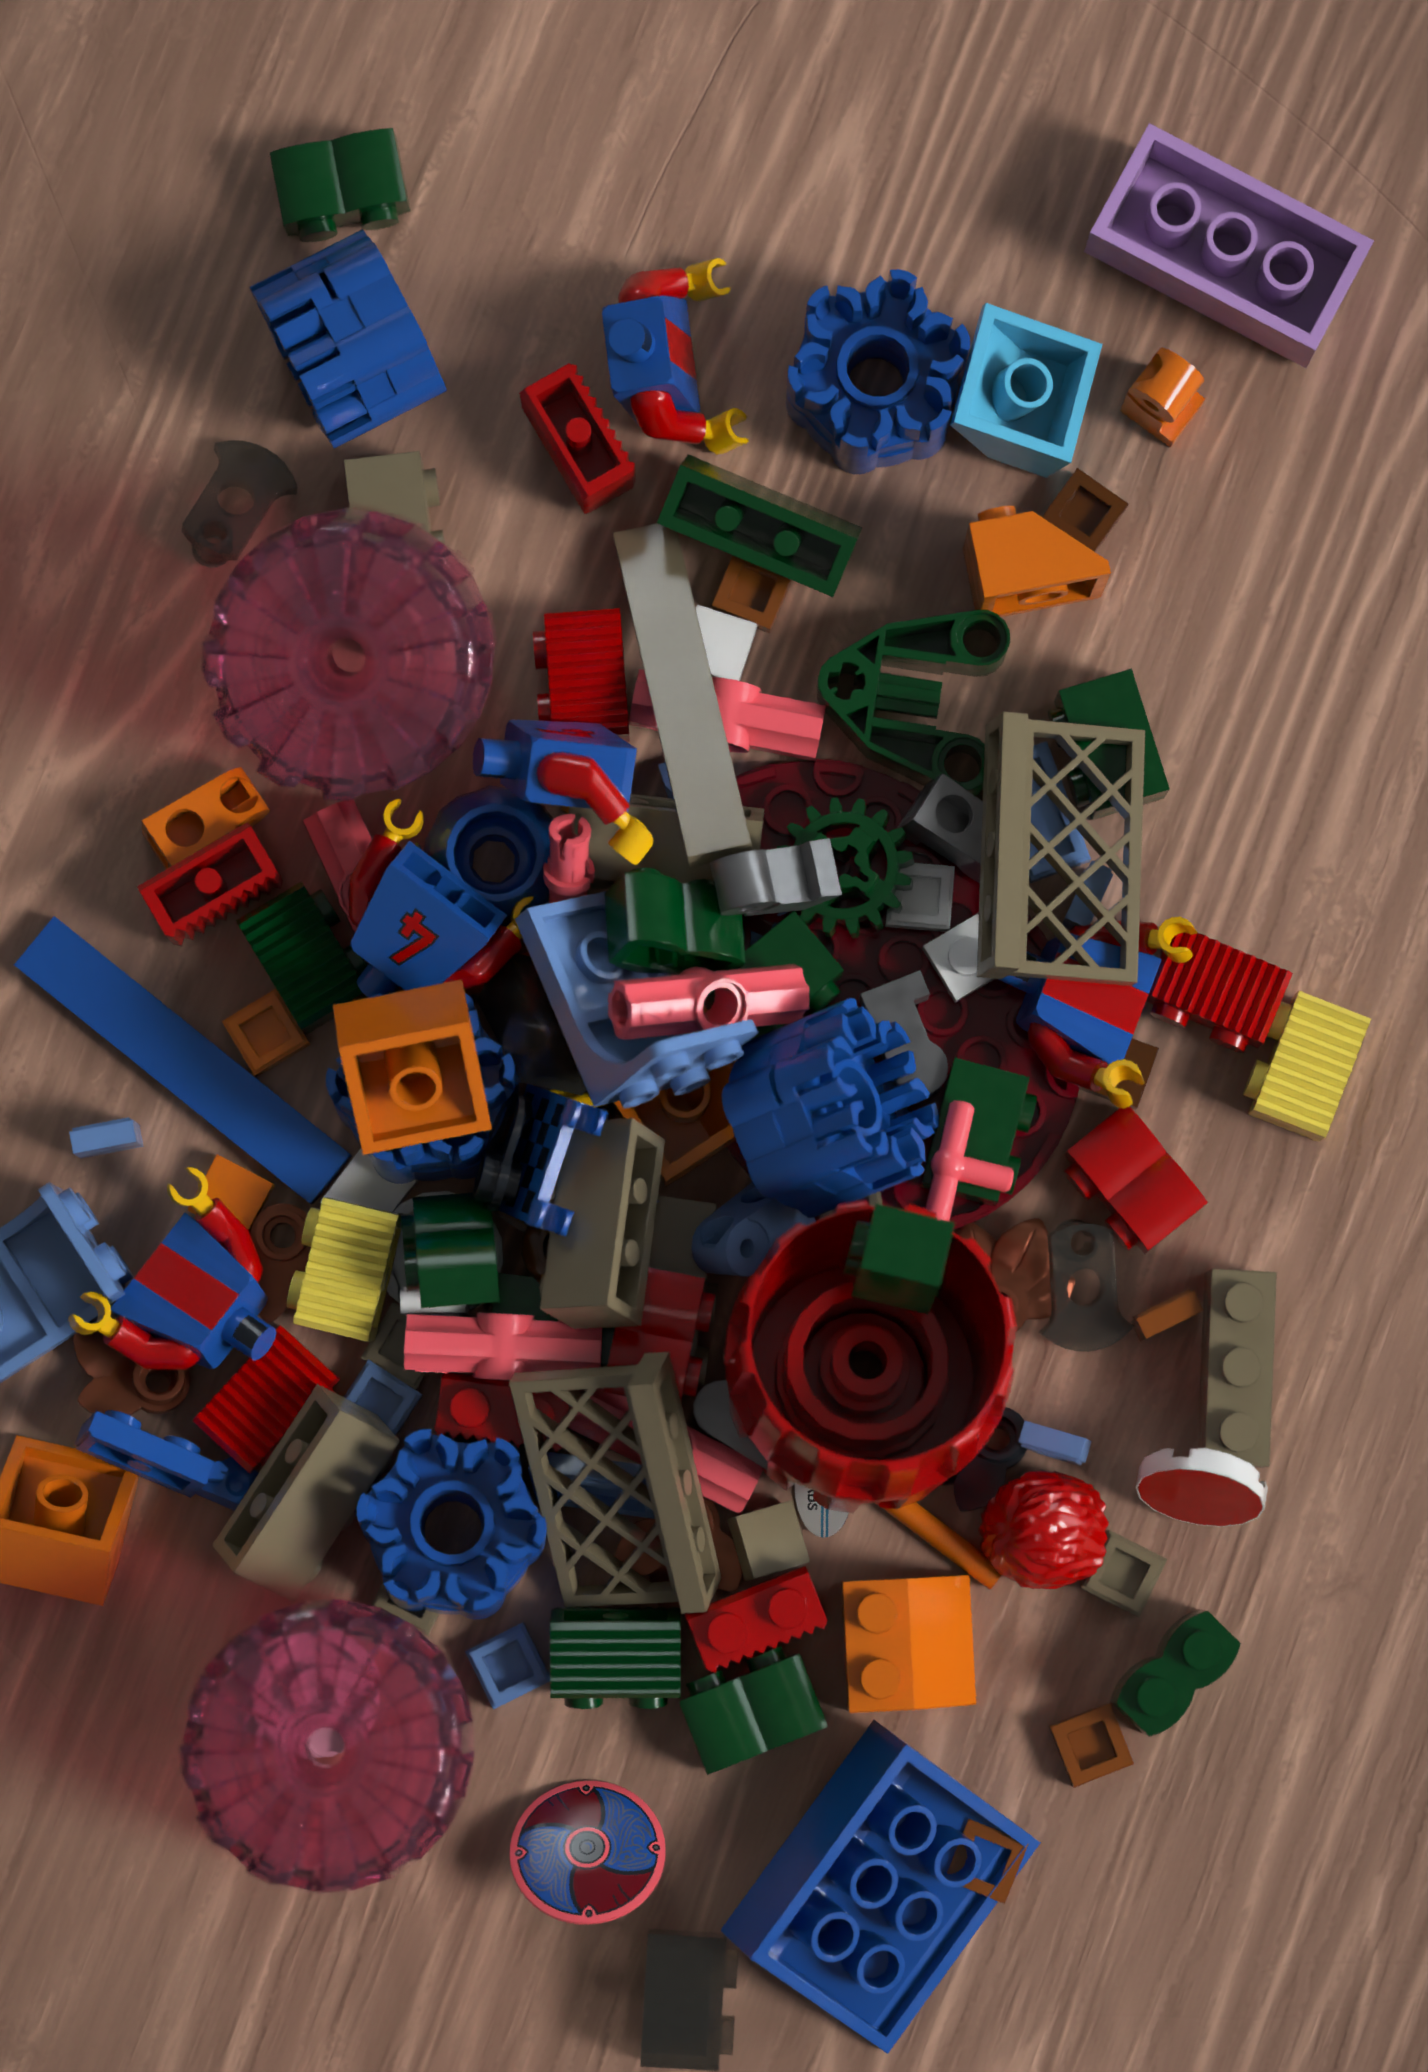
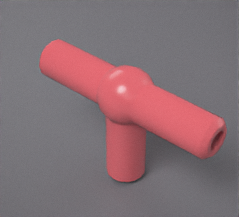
[926,1100,1014,1221]

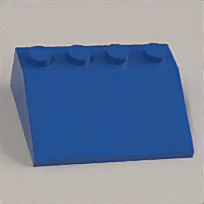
[720,1720,1041,2054]

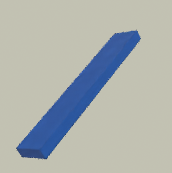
[14,916,352,1205]

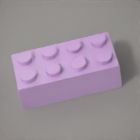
[1084,123,1374,368]

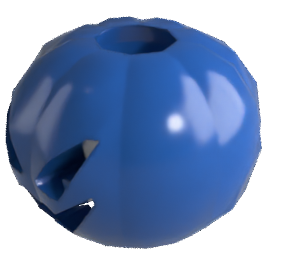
[424,785,554,926]

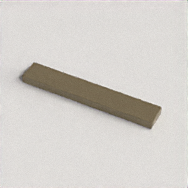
[613,523,752,868]

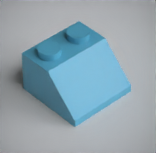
[950,303,1103,478]

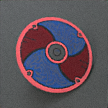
[510,1780,666,1925]

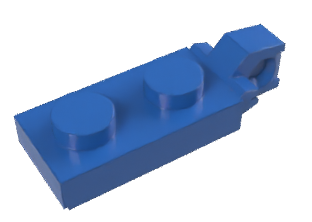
[74,1410,259,1511]

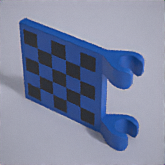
[499,1083,608,1237]

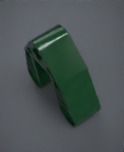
[817,610,1010,796]

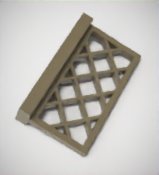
[977,711,1145,986]
[509,1352,722,1613]

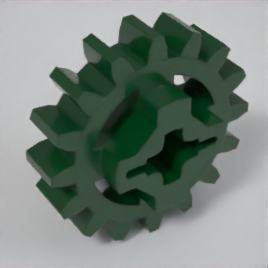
[777,797,915,939]

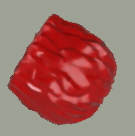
[978,1470,1109,1589]

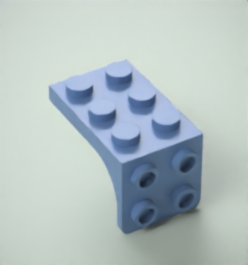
[515,891,758,1108]
[0,1182,134,1383]

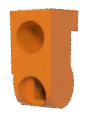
[1120,347,1206,448]
[141,767,270,869]

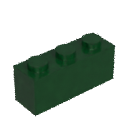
[657,454,863,597]

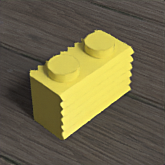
[1243,991,1371,1142]
[287,1197,403,1342]

